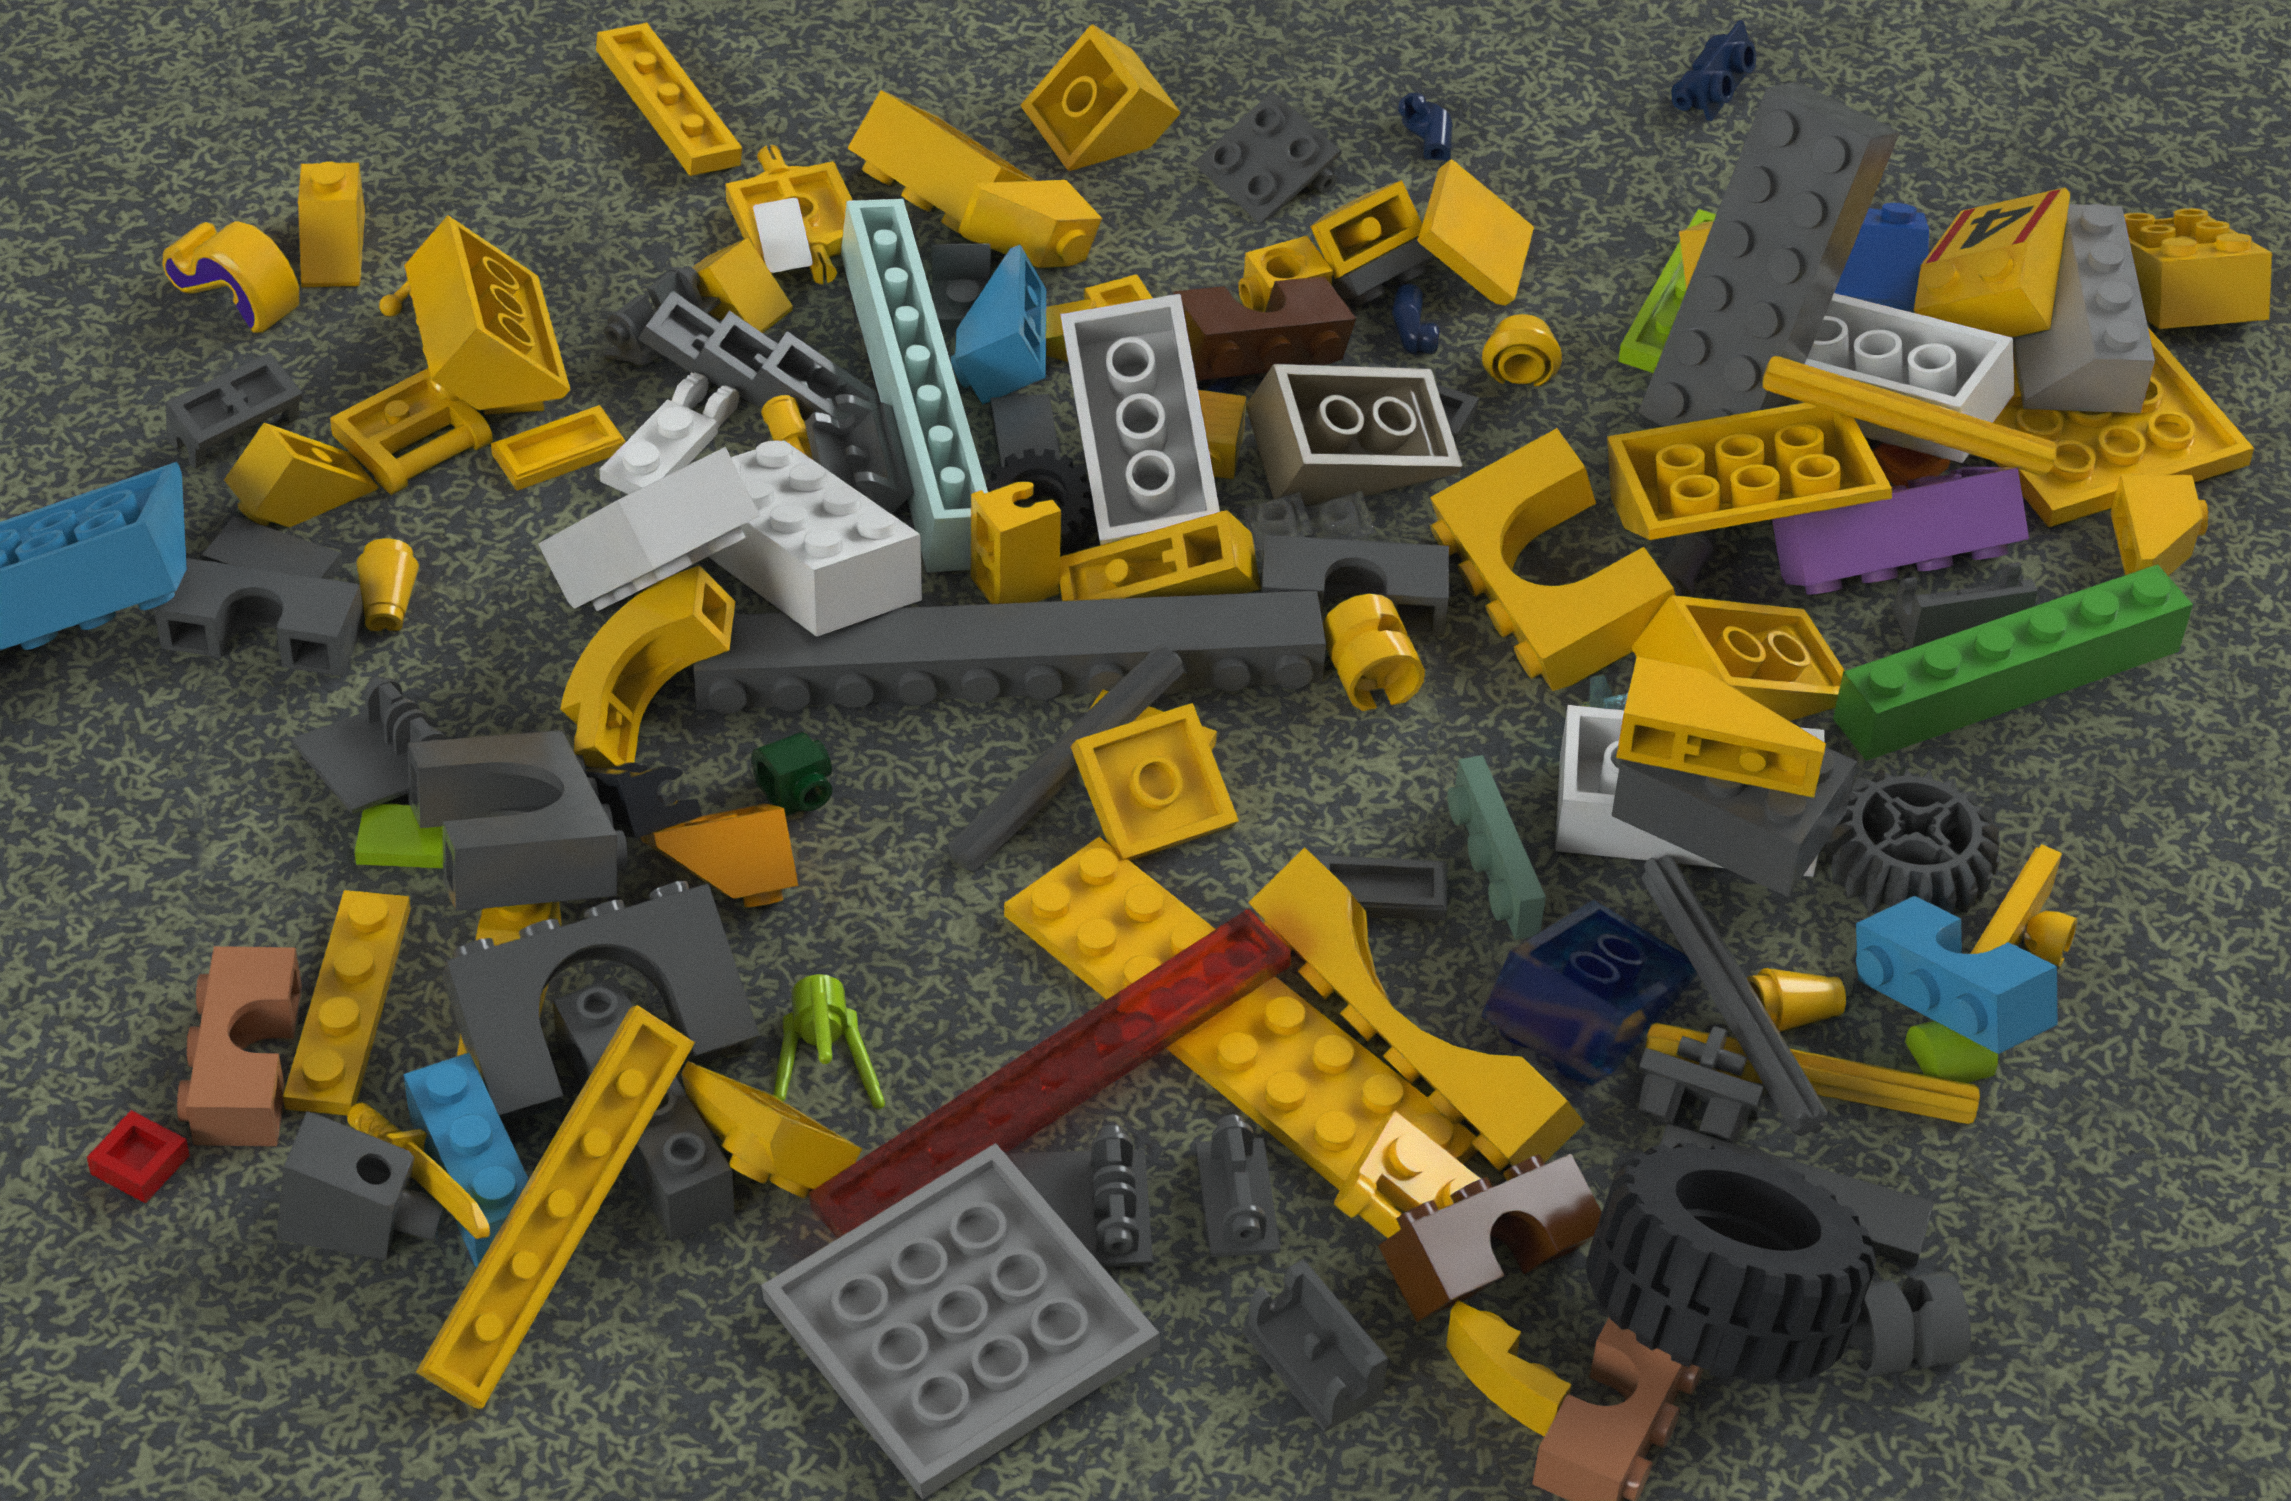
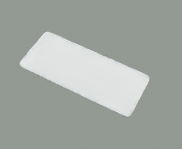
[753,198,813,273]

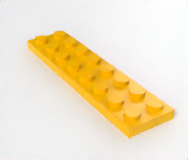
[1004,837,1478,1213]

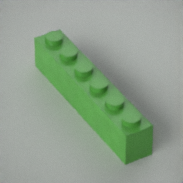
[1833,564,2193,761]

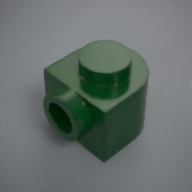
[751,732,833,816]

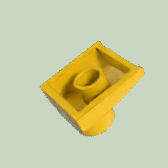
[681,1061,862,1198]

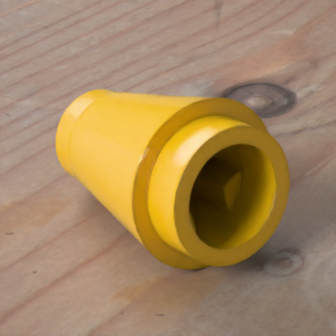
[356,538,419,631]
[1747,968,1846,1032]

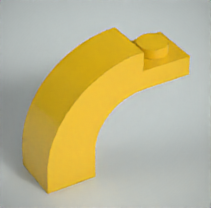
[560,565,736,768]

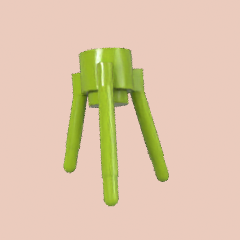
[773,974,885,1109]

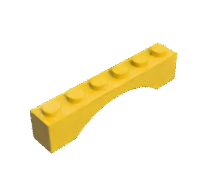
[1248,847,1585,1172]

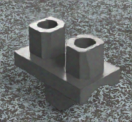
[1639,1026,1764,1144]

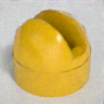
[2024,911,2077,967]

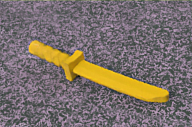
[347,1103,490,1239]

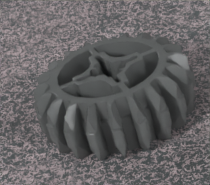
[1824,766,2000,914]

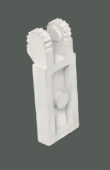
[600,372,740,494]

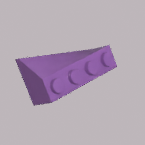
[1772,467,2029,595]

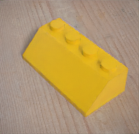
[404,215,571,410]

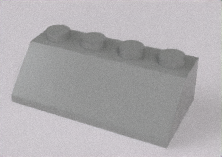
[2012,204,2155,413]

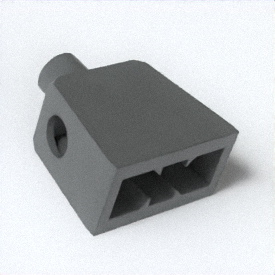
[276,1112,447,1260]

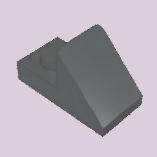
[931,244,991,332]

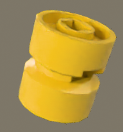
[1323,594,1425,711]

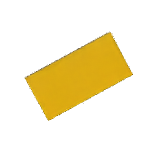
[491,405,626,491]

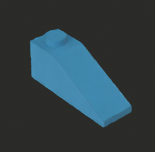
[951,245,1046,405]

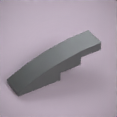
[638,290,881,421]

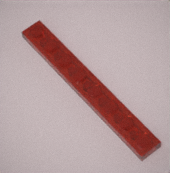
[808,908,1291,1239]

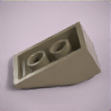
[1246,364,1463,505]

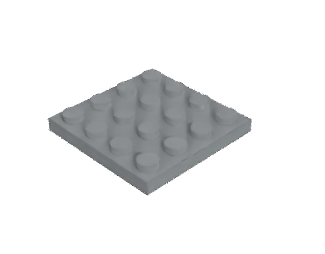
[761,1143,1160,1500]

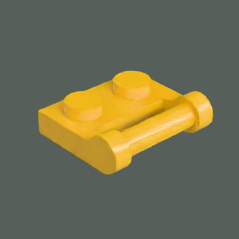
[330,368,493,495]
[1334,1111,1481,1238]

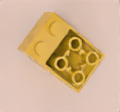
[2124,208,2272,329]

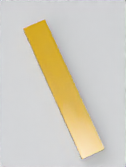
[416,1005,695,1409]

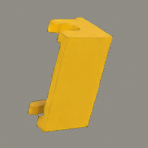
[971,482,1061,604]

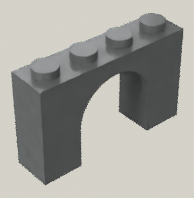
[408,730,628,911]
[442,881,760,1125]

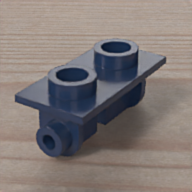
[1671,20,1756,121]

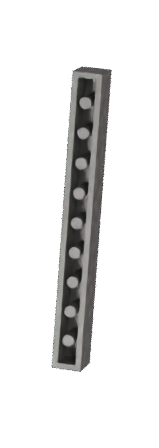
[694,590,1326,714]

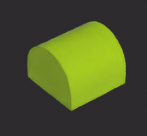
[1905,1020,1998,1083]

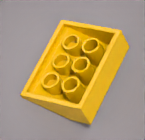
[1607,403,1892,540]

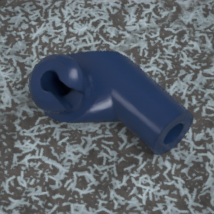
[1398,92,1453,161]
[1392,284,1440,355]

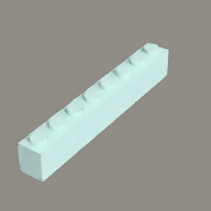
[841,199,988,572]

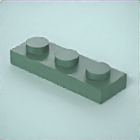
[1447,755,1546,940]

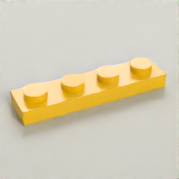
[596,23,742,176]
[283,890,411,1116]

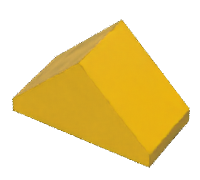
[692,237,793,333]

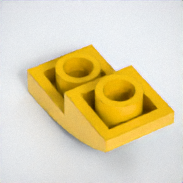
[1446,1300,1572,1437]

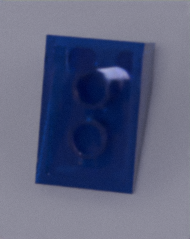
[1480,899,1698,1086]

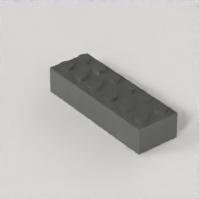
[1638,81,1900,427]

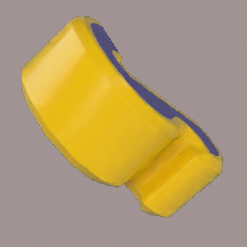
[162,221,299,333]

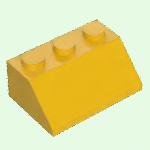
[847,90,1037,234]

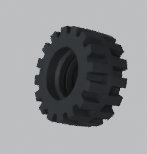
[985,448,1093,557]

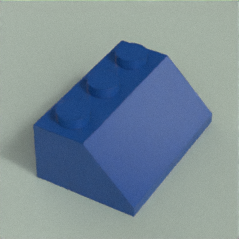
[1834,203,1929,313]

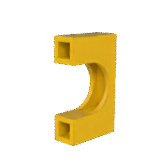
[1430,428,1676,691]

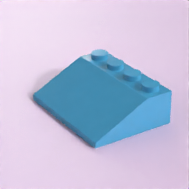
[0,462,187,650]

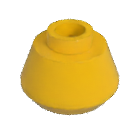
[1482,314,1562,386]

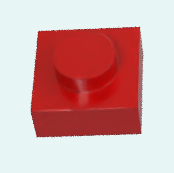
[86,1110,190,1203]

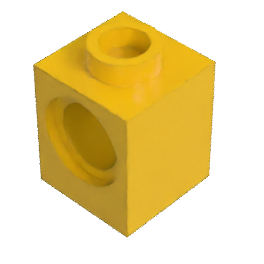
[1238,236,1333,312]

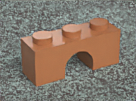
[177,946,302,1146]
[1532,1317,1704,1501]

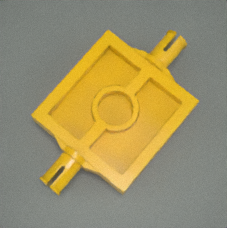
[725,145,853,284]

